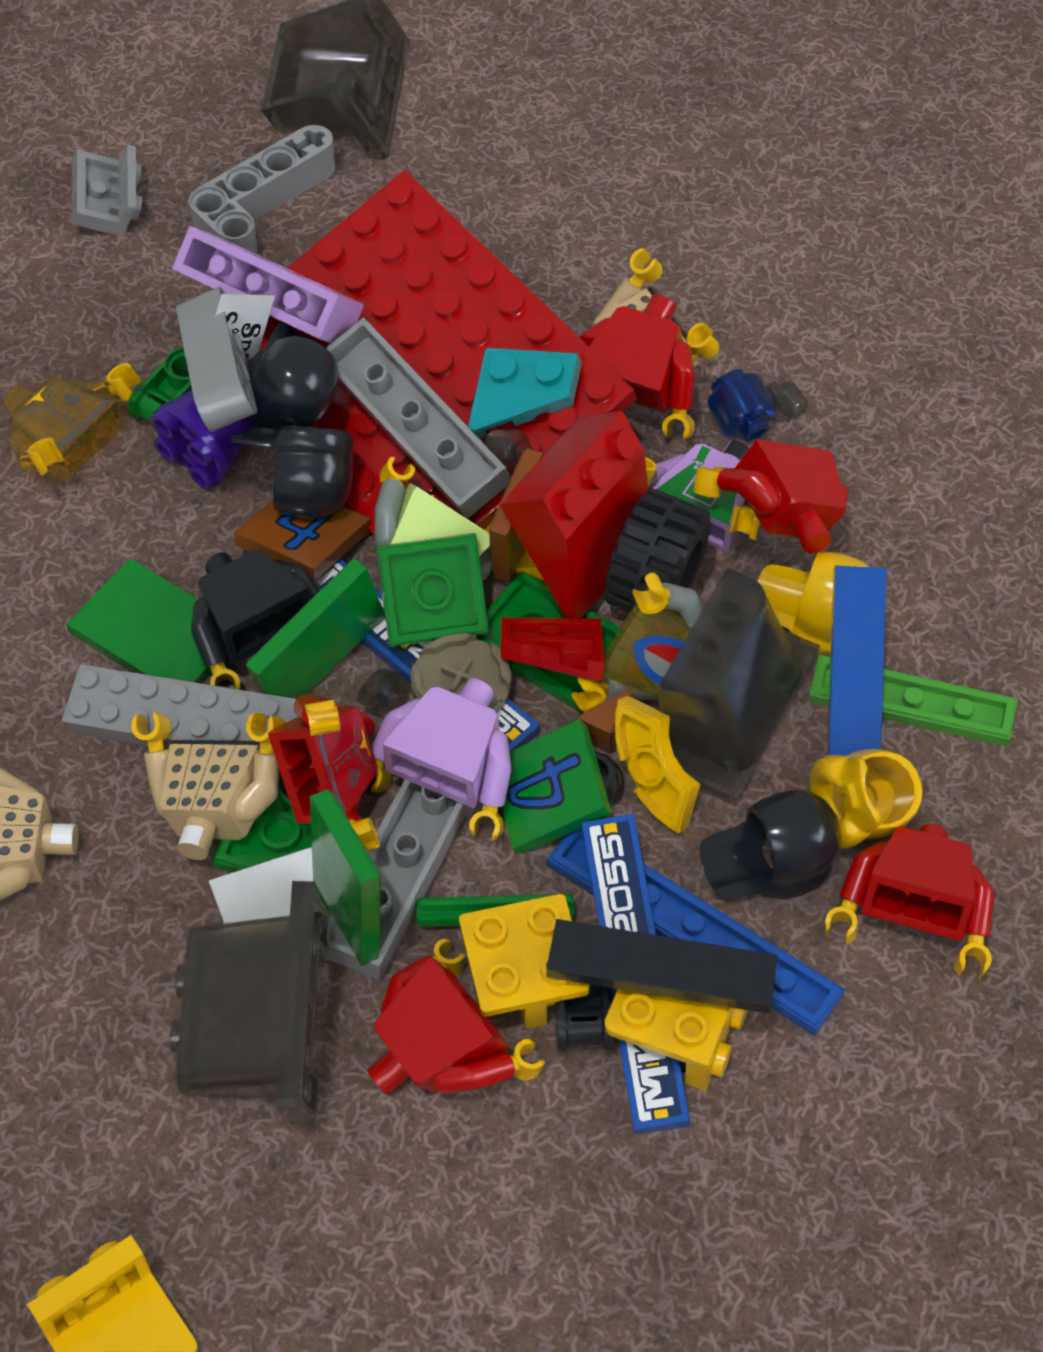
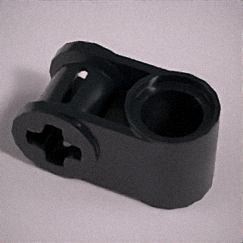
[555,984,613,1052]

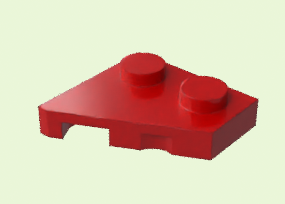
[501,617,604,681]

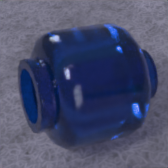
[707,369,776,442]

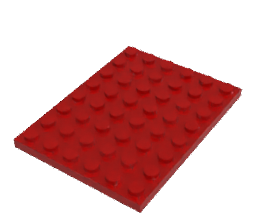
[259,170,637,537]

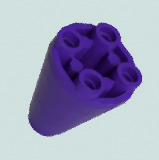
[151,390,256,490]

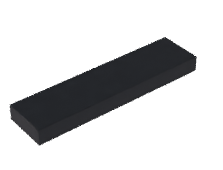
[546,919,778,1014]

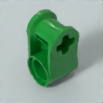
[128,347,192,423]

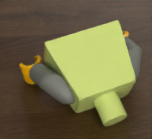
[375,456,492,581]

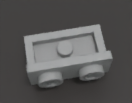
[72,144,142,235]

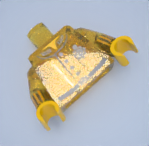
[4,363,142,484]

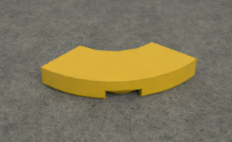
[615,695,700,834]

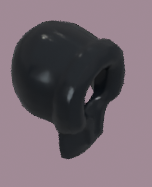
[247,322,338,429]
[231,425,355,519]
[699,789,841,899]

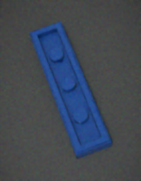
[827,566,887,756]

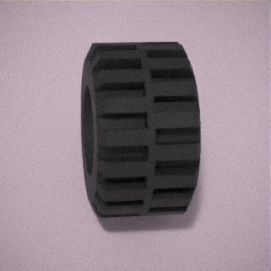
[605,488,711,625]

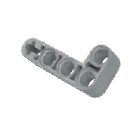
[188,125,335,255]
[176,286,257,432]

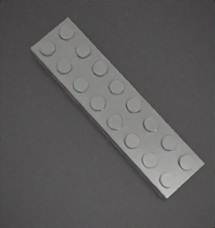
[326,317,511,519]
[61,664,298,748]
[318,779,470,981]

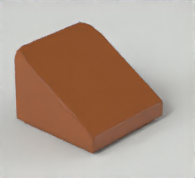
[576,689,634,754]

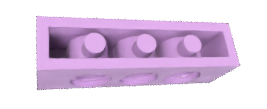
[172,226,364,343]

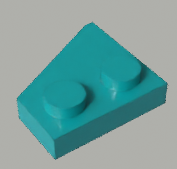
[468,348,582,439]

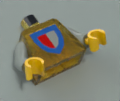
[571,573,730,712]

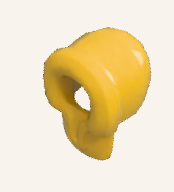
[750,552,870,655]
[809,748,923,849]

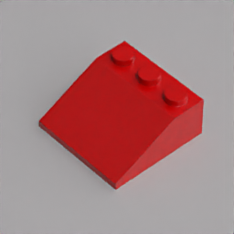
[499,410,648,618]

